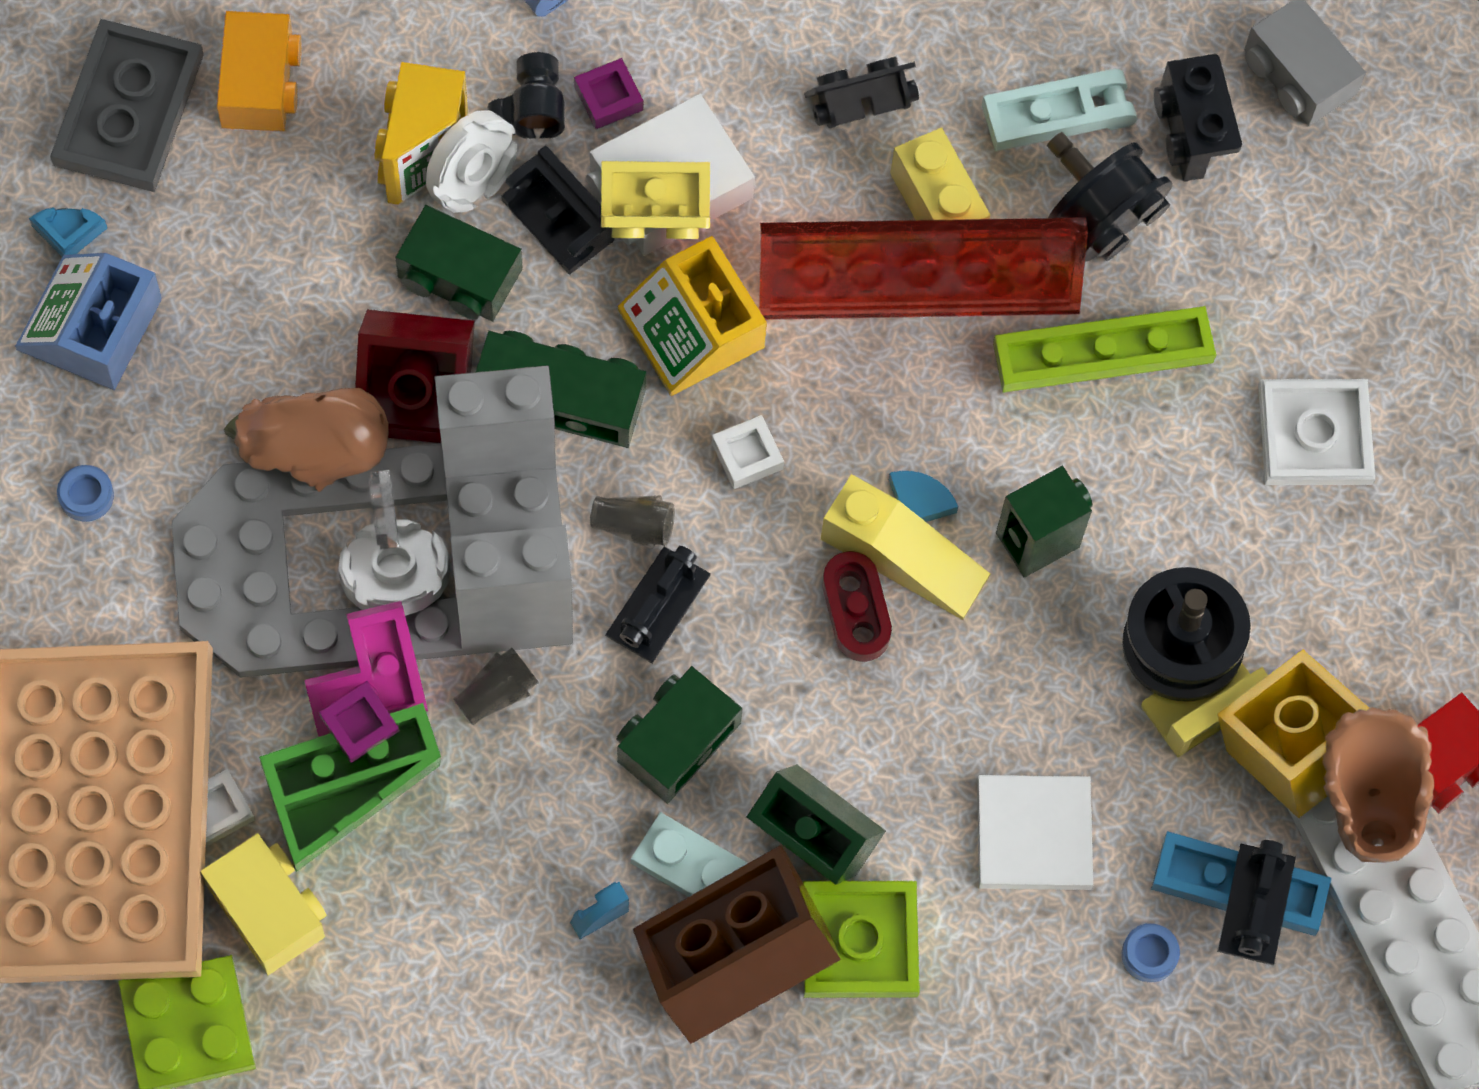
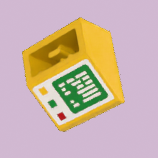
[374,62,468,205]
[618,235,767,396]

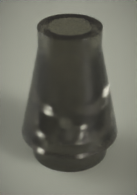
[590,495,675,549]
[453,647,539,725]

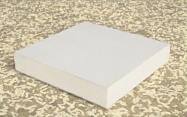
[1258,379,1375,485]
[977,775,1093,890]

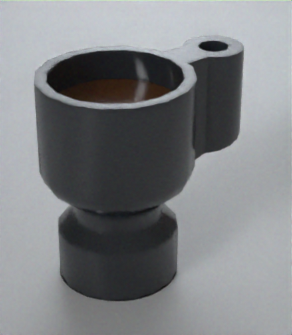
[488,52,565,139]

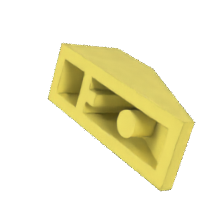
[820,474,990,620]

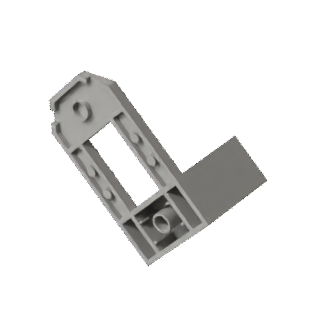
[172,366,573,678]

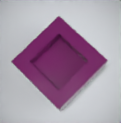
[574,58,644,130]
[319,681,399,763]

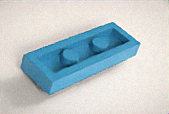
[1151,831,1332,936]

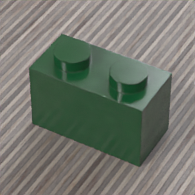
[395,204,523,322]
[996,465,1093,578]
[616,666,743,804]
[746,764,886,885]

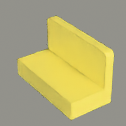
[1141,663,1268,757]

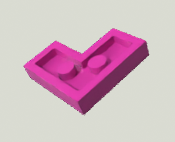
[304,601,428,737]

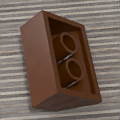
[633,845,841,1044]

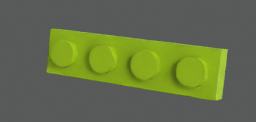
[993,306,1216,393]

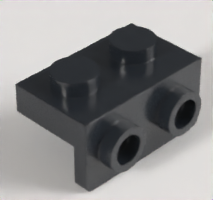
[1154,54,1242,182]

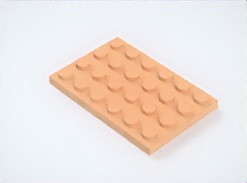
[0,641,213,983]

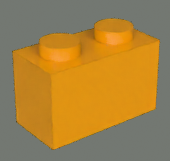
[217,11,302,131]

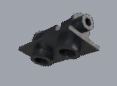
[804,57,919,129]
[605,546,711,664]
[1217,840,1296,966]

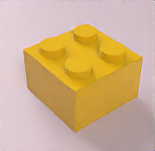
[1217,649,1369,819]

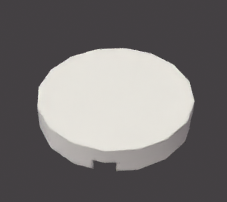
[426,110,517,213]
[339,520,450,616]

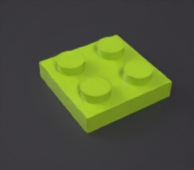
[803,881,920,998]
[118,955,256,1089]

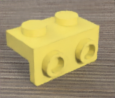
[601,161,710,239]

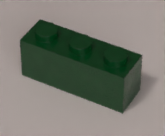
[475,330,646,448]

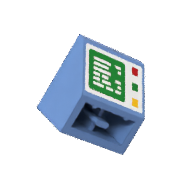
[15,253,162,391]

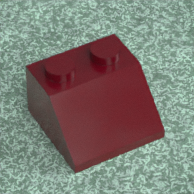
[355,309,475,443]

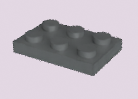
[50,19,204,192]

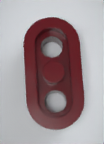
[822,551,892,662]

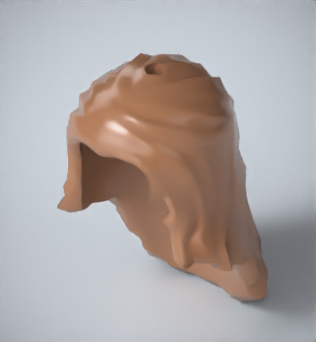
[234,388,389,492]
[1323,707,1434,863]

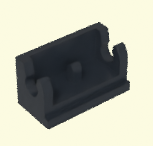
[501,145,615,275]

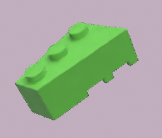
[259,703,441,872]

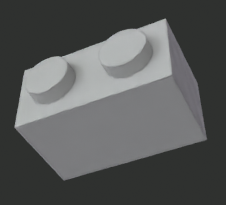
[1244,0,1366,127]

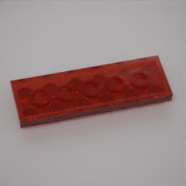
[758,218,1088,320]

